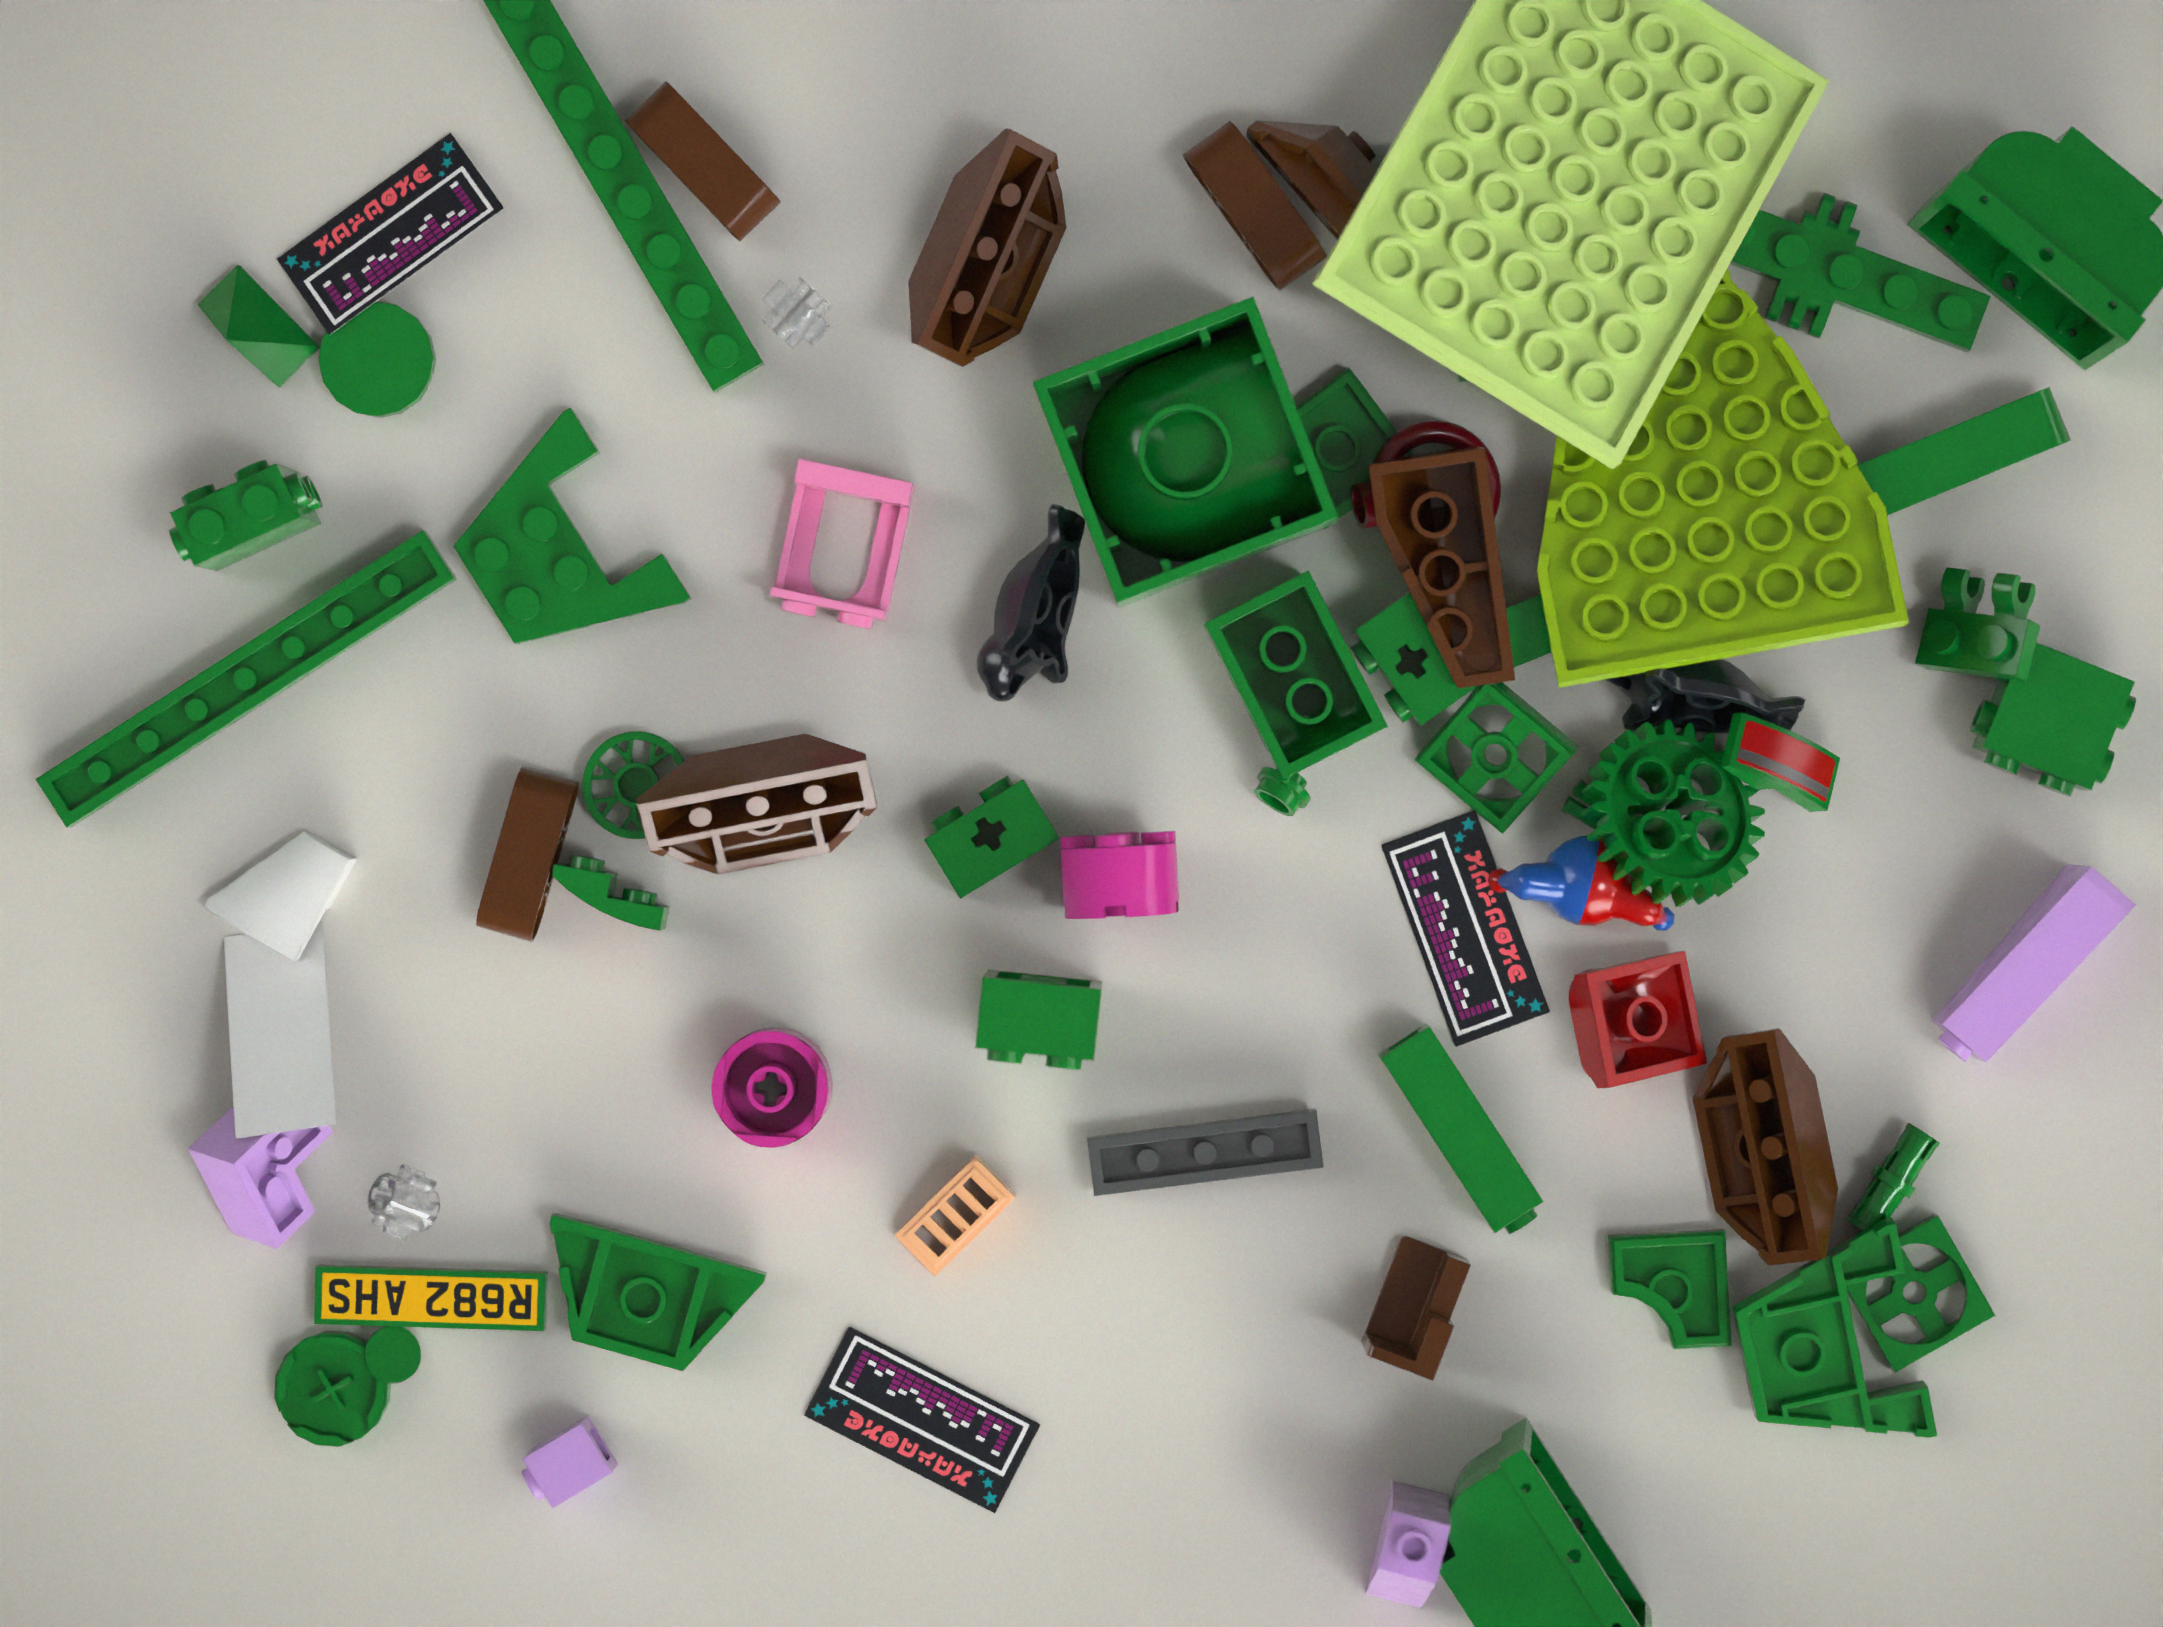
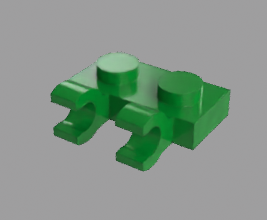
[1915,567,2040,682]

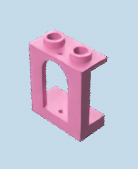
[770,459,915,629]

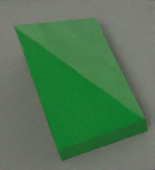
[197,264,320,387]

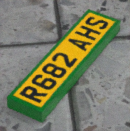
[314,1264,548,1331]

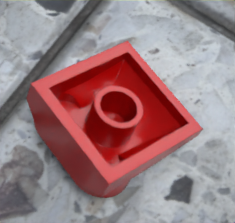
[1568,951,1707,1088]

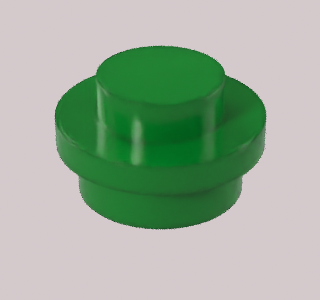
[1254,767,1311,816]

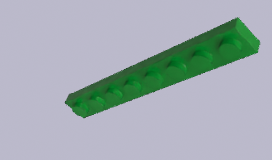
[483,0,764,393]
[36,530,457,828]

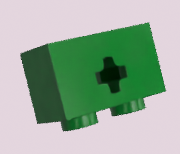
[1350,592,1478,726]
[924,775,1060,899]

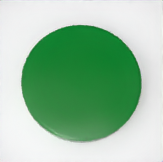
[364,1326,421,1384]

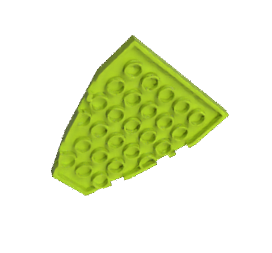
[1537,269,1909,688]

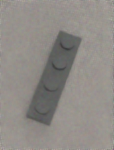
[1087,1109,1324,1196]

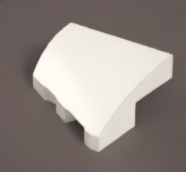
[204,831,357,961]

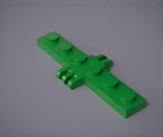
[1730,193,1991,352]

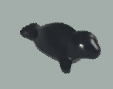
[977,504,1085,702]
[1605,659,1806,733]

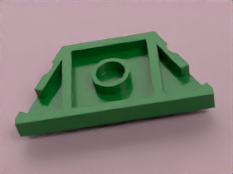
[549,1213,767,1371]

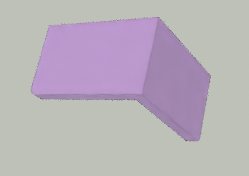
[188,1105,333,1249]

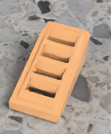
[894,1154,1016,1276]

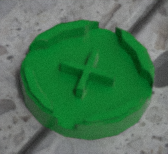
[318,302,436,418]
[274,1331,391,1447]

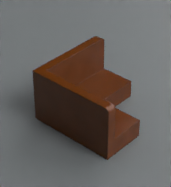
[1361,1236,1471,1381]

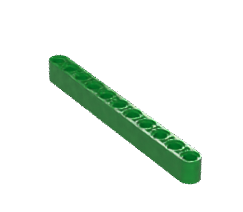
[1506,387,2071,668]

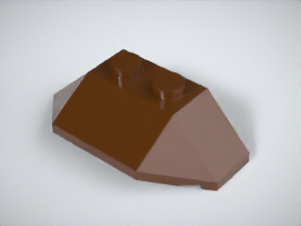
[1246,121,1377,240]
[908,128,1067,367]
[637,733,877,874]
[1692,1028,1838,1266]

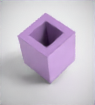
[522,1415,618,1509]

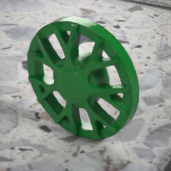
[582,731,685,839]

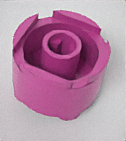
[1060,831,1179,919]
[711,1027,832,1148]

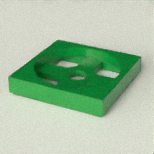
[1414,682,1579,834]
[1847,1214,1996,1373]

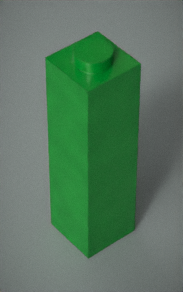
[1378,1023,1543,1234]

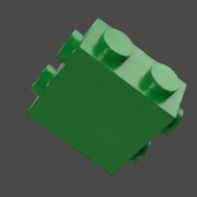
[169,460,323,571]
[1970,642,2136,797]

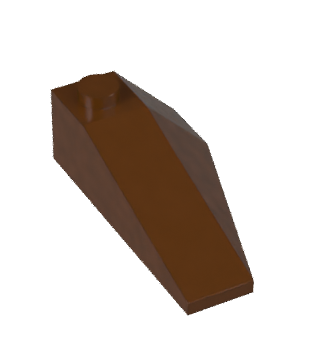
[1368,445,1515,688]

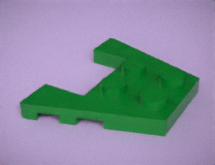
[453,408,692,644]
[1732,1217,1937,1438]

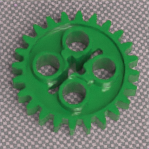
[1581,720,1765,907]

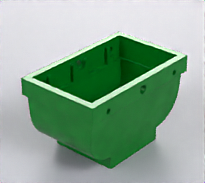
[1907,126,2163,370]
[1439,1417,1652,1627]

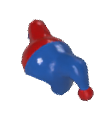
[1487,836,1674,931]

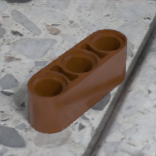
[625,81,781,242]
[1183,121,1327,291]
[476,766,579,942]

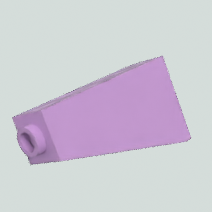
[1932,864,2136,1062]
[1365,1481,1451,1608]

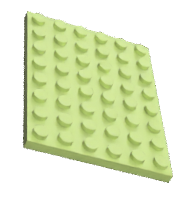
[1312,0,1829,469]

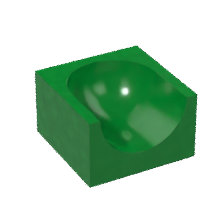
[1032,297,1339,607]

